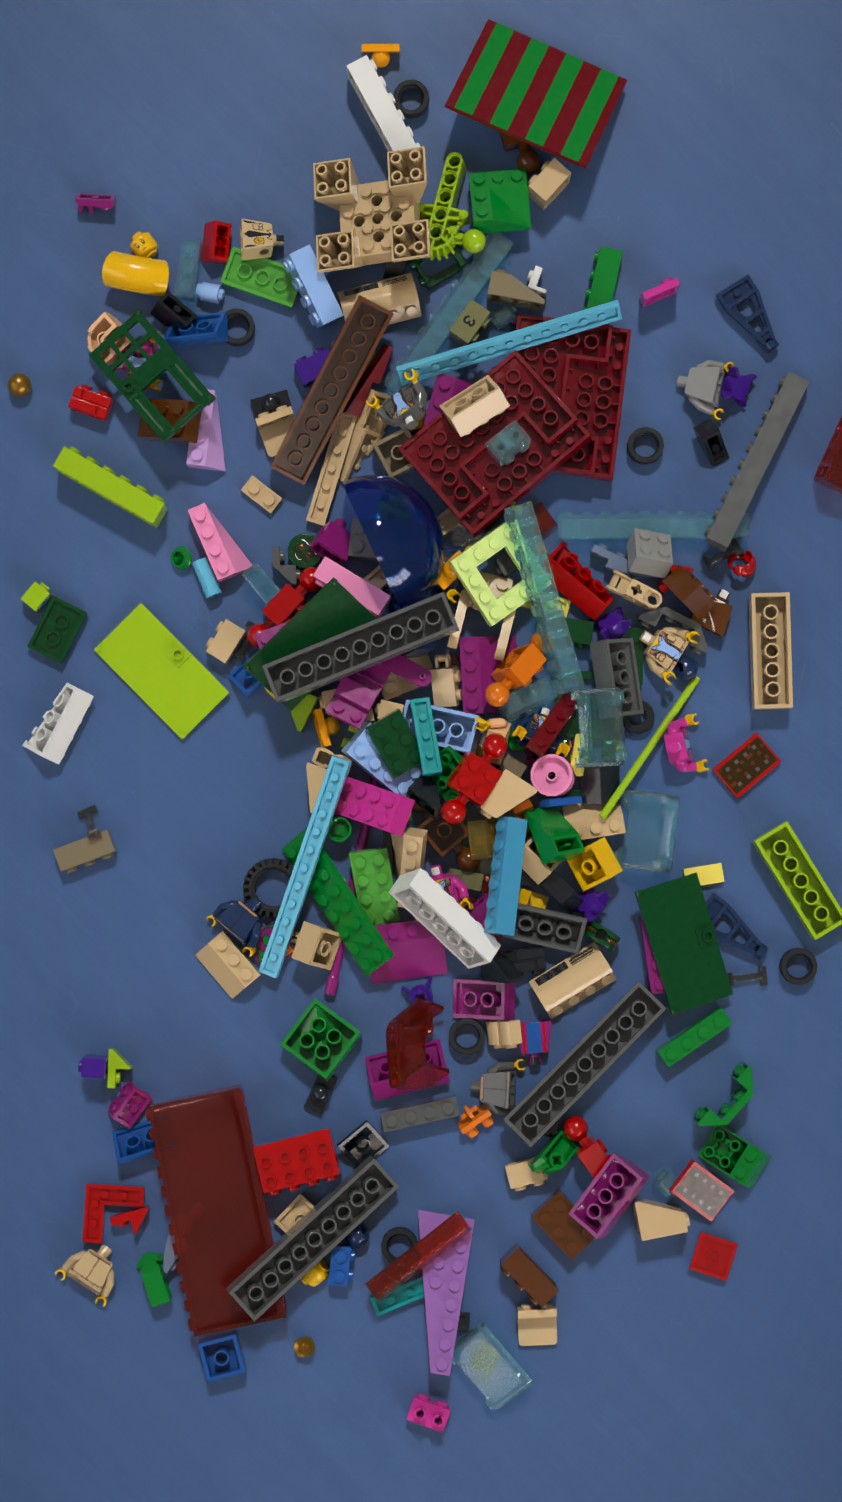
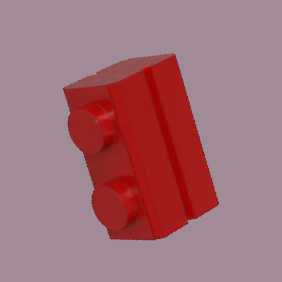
[68,384,114,422]

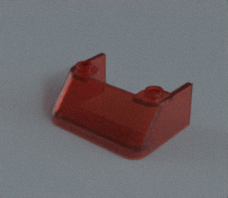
[386,998,450,1090]

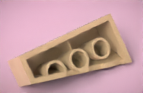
[391,827,428,908]

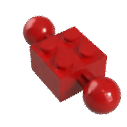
[247,567,321,648]
[441,734,507,824]
[564,1116,611,1178]

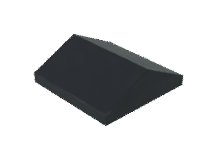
[581,765,620,805]
[337,1120,389,1167]

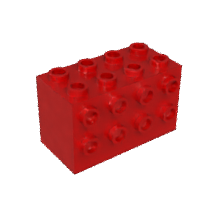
[253,1128,342,1196]

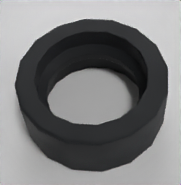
[393,79,429,119]
[226,308,255,347]
[627,427,664,465]
[779,948,817,985]
[449,1018,485,1055]
[381,1227,418,1265]

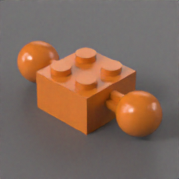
[485,631,555,707]

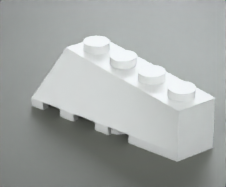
[22,683,94,764]

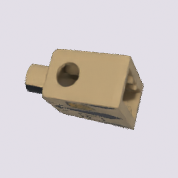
[240,219,284,260]

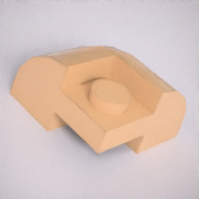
[87,312,132,365]

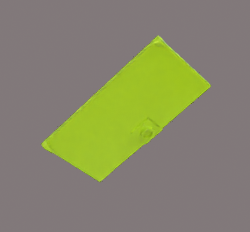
[94,603,230,740]

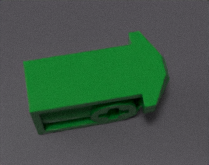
[528,1130,579,1175]
[136,1252,172,1307]

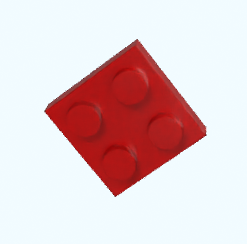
[689,1231,738,1281]

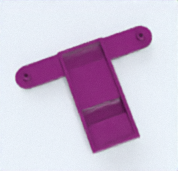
[325,655,432,730]

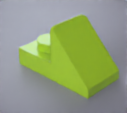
[107,1048,133,1088]

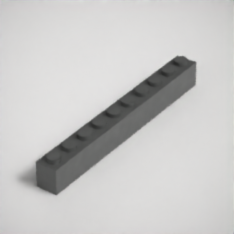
[704,372,810,552]

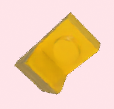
[518,888,549,909]

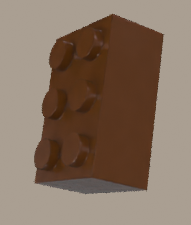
[137,399,202,443]
[531,1188,595,1260]
[500,1243,559,1307]

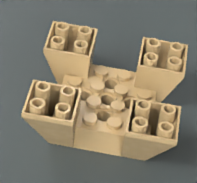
[313,146,431,273]

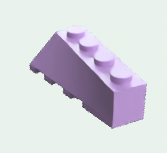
[186,389,226,472]

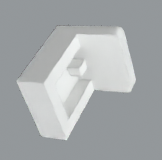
[526,266,547,297]

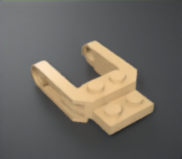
[447,571,516,661]

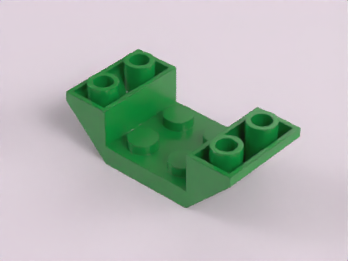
[693,1063,753,1126]

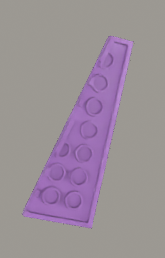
[418,1210,475,1376]

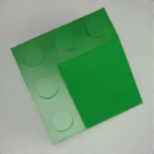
[469,169,531,234]
[280,998,362,1082]

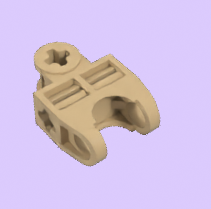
[605,570,662,611]

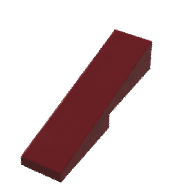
[343,343,393,417]

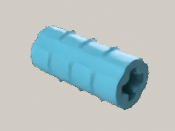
[192,557,222,599]

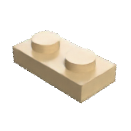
[241,475,283,514]

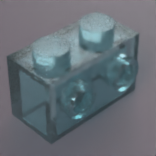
[485,420,531,466]

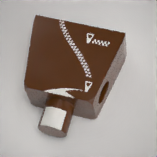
[690,589,733,638]

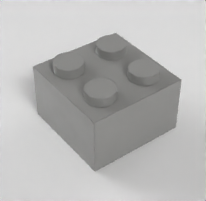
[627,528,673,578]

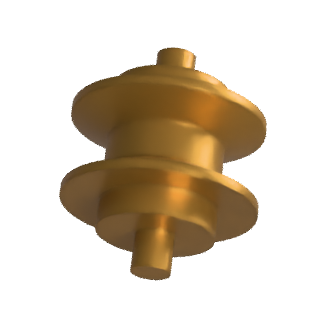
[294,1336,315,1358]

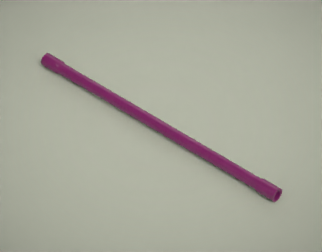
[324,777,379,996]

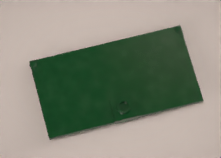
[243,577,377,711]
[634,872,733,1015]

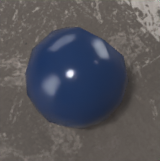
[674,656,698,681]
[346,1224,370,1248]

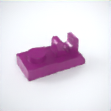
[75,193,116,215]

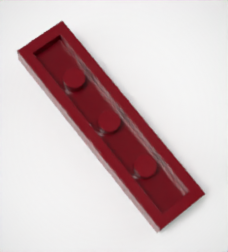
[526,689,582,758]

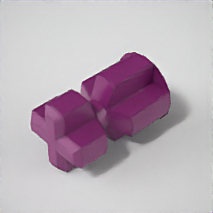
[524,748,537,766]

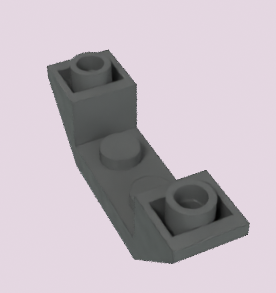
[637,607,708,656]

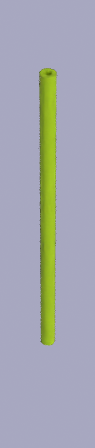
[599,676,700,819]

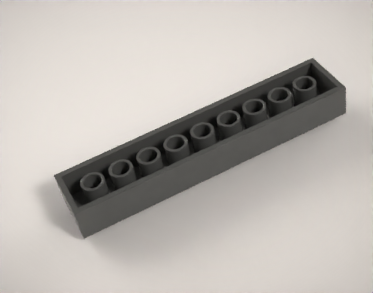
[262,592,460,704]
[502,981,667,1147]
[226,1156,399,1321]

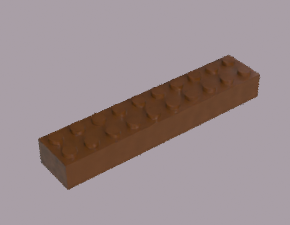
[270,295,394,485]

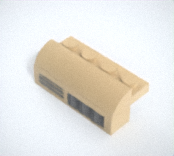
[337,273,422,325]
[529,942,617,1019]

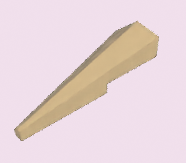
[339,388,391,483]

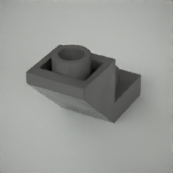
[272,546,300,586]

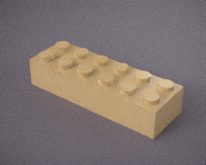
[748,592,793,710]

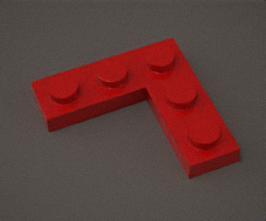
[82,1183,145,1243]

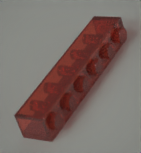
[365,1211,472,1301]

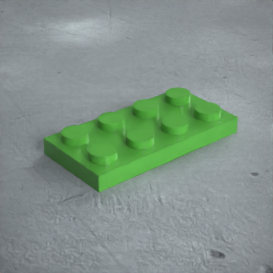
[220,247,299,309]
[349,846,401,925]

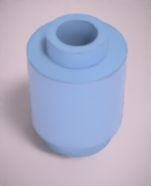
[195,282,225,304]

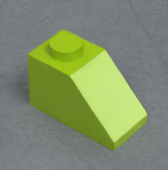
[290,694,318,733]

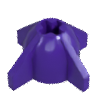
[721,366,757,407]
[590,607,631,640]
[574,887,610,923]
[401,977,442,1018]

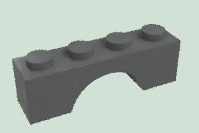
[380,1094,460,1132]

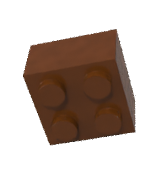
[663,565,717,620]

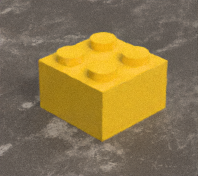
[567,837,623,892]

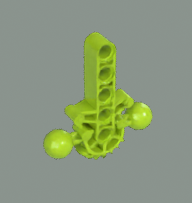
[397,152,486,261]

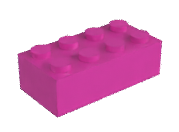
[334,777,415,837]

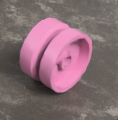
[531,754,575,798]

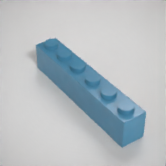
[484,817,528,936]

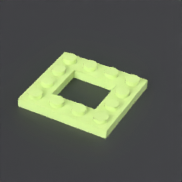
[448,519,551,627]

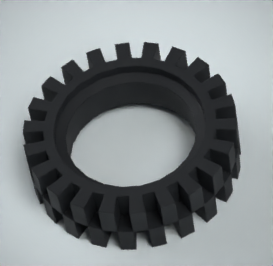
[243,858,294,918]

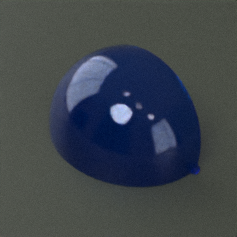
[342,474,445,609]

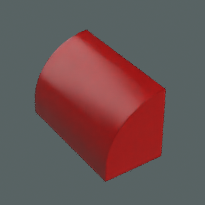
[201,220,232,263]

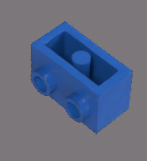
[328,1243,355,1286]

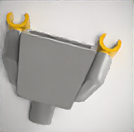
[677,360,734,420]

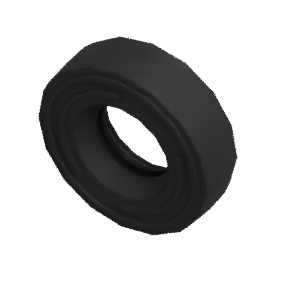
[621,700,655,734]

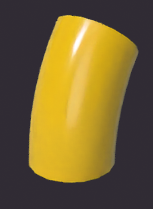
[102,251,169,296]

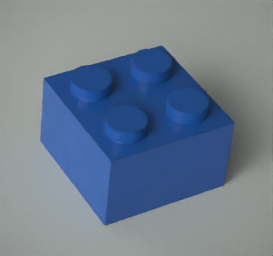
[198,1330,247,1382]

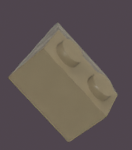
[487,269,545,312]

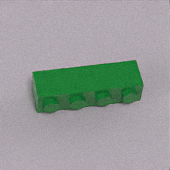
[582,246,623,310]
[656,1007,732,1067]

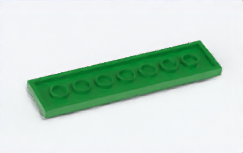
[282,828,394,976]

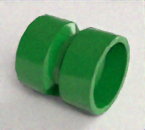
[327,817,352,842]

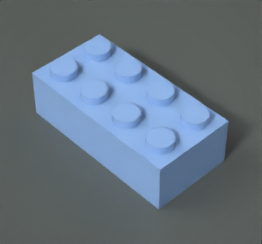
[283,245,343,328]
[402,700,481,755]
[341,721,422,797]

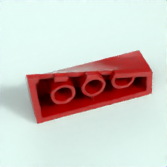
[541,540,614,621]

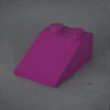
[453,979,515,1020]

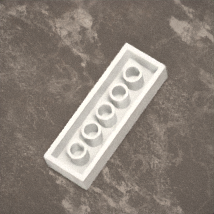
[346,55,421,152]
[389,868,501,969]

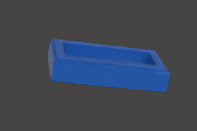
[539,795,582,808]

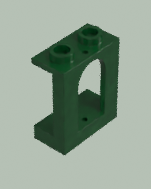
[408,244,468,290]

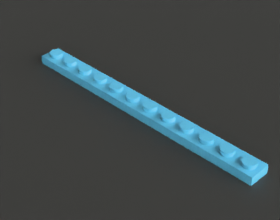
[396,300,622,386]
[258,755,351,979]

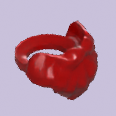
[727,550,757,578]

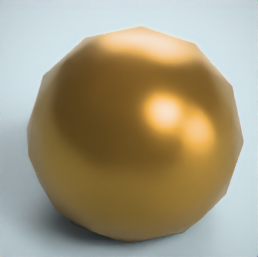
[7,373,32,397]

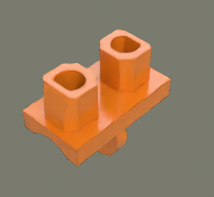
[457,1103,494,1139]

